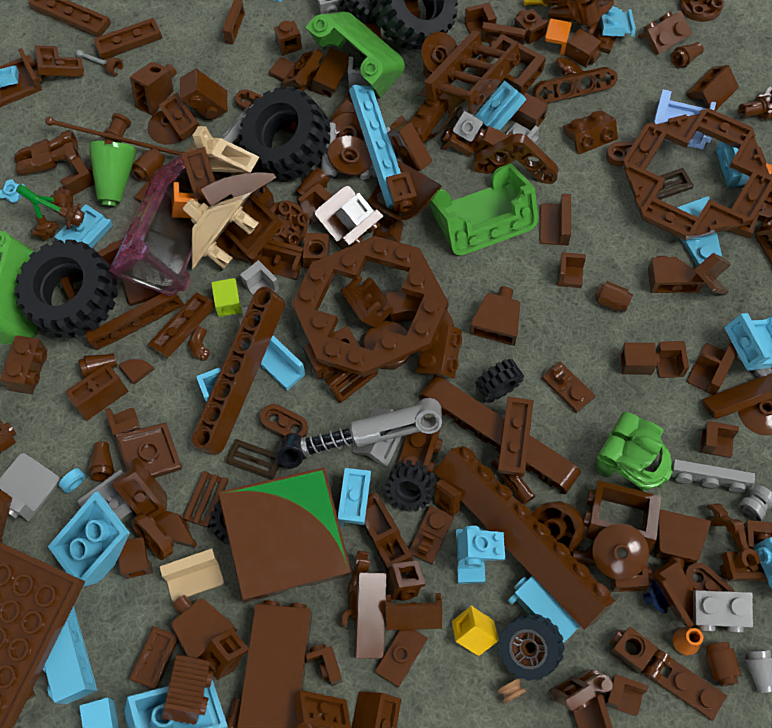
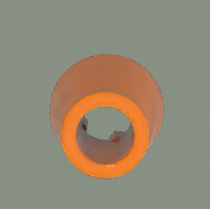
[673,627,703,656]

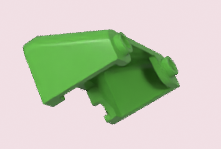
[306,12,405,98]
[429,163,538,256]
[0,231,37,344]

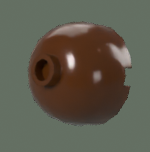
[531,501,585,552]

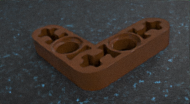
[473,133,559,184]

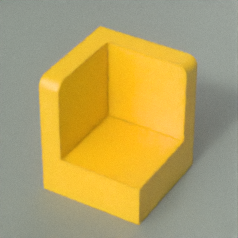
[452,606,499,656]

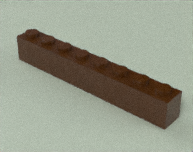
[434,446,616,630]

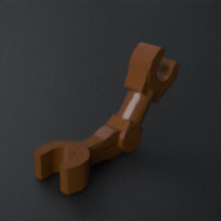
[706,503,760,569]
[339,550,370,629]

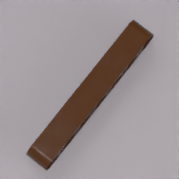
[192,287,285,455]
[419,375,581,495]

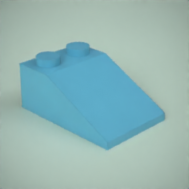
[48,492,130,587]
[124,680,228,728]

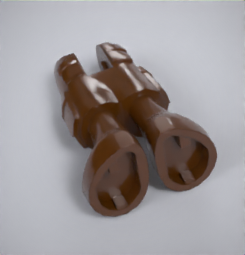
[14,129,82,176]

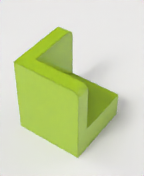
[211,278,242,317]

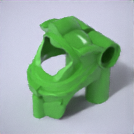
[596,412,673,492]

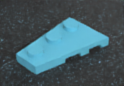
[677,196,722,267]

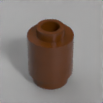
[132,148,165,182]
[595,281,633,312]
[706,642,742,687]

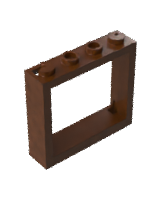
[61,228,184,350]

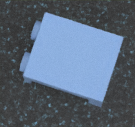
[653,89,717,149]

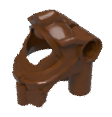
[542,0,614,26]

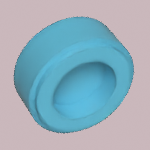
[59,468,86,493]

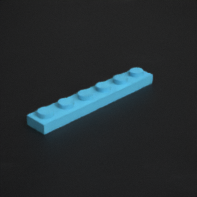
[349,85,401,208]

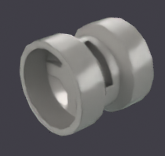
[738,485,772,521]

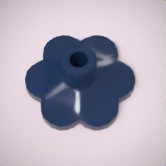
[643,579,670,614]

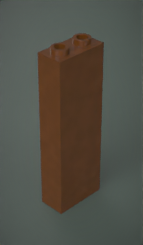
[237,600,312,728]

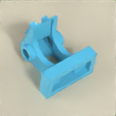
[456,526,505,584]

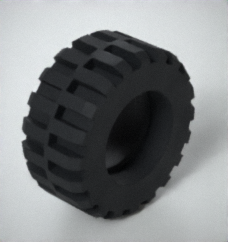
[371,0,458,50]
[239,87,331,180]
[15,239,118,339]

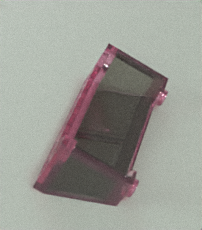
[109,152,223,296]

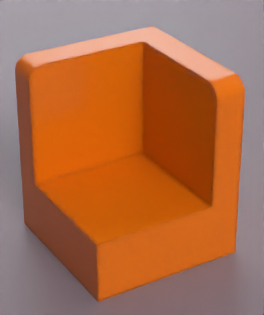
[545,19,572,56]
[171,182,198,218]

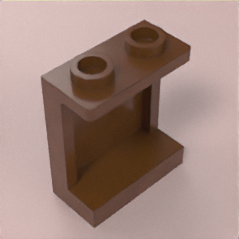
[0,48,43,107]

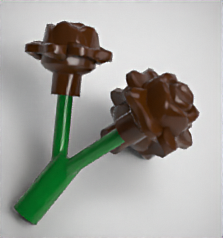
[16,184,85,240]

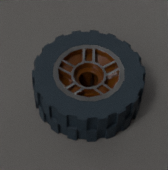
[498,613,565,681]

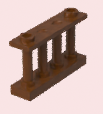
[424,30,521,114]

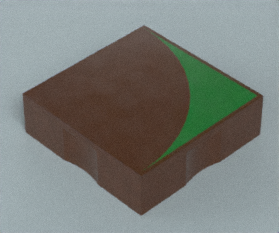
[218,467,351,604]

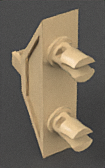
[171,126,259,176]
[183,192,259,270]

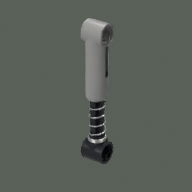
[277,398,442,469]

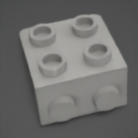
[0,453,61,522]

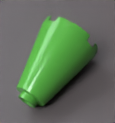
[89,141,136,207]

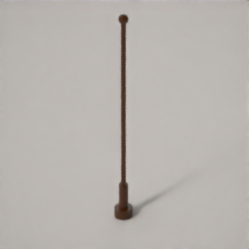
[45,117,255,173]

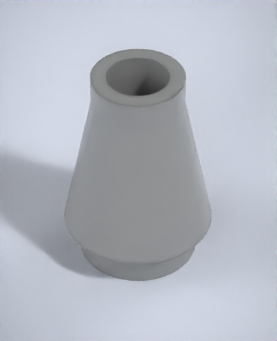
[746,650,772,693]

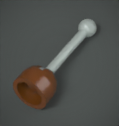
[75,50,123,76]

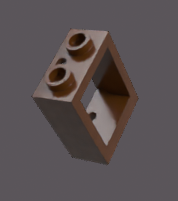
[476,34,546,95]
[583,480,661,554]

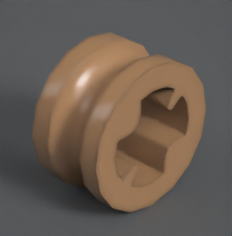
[498,679,527,704]

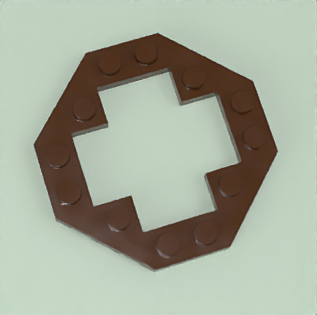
[622,108,772,240]
[292,236,449,377]

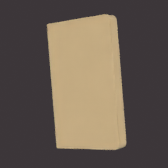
[160,548,224,602]

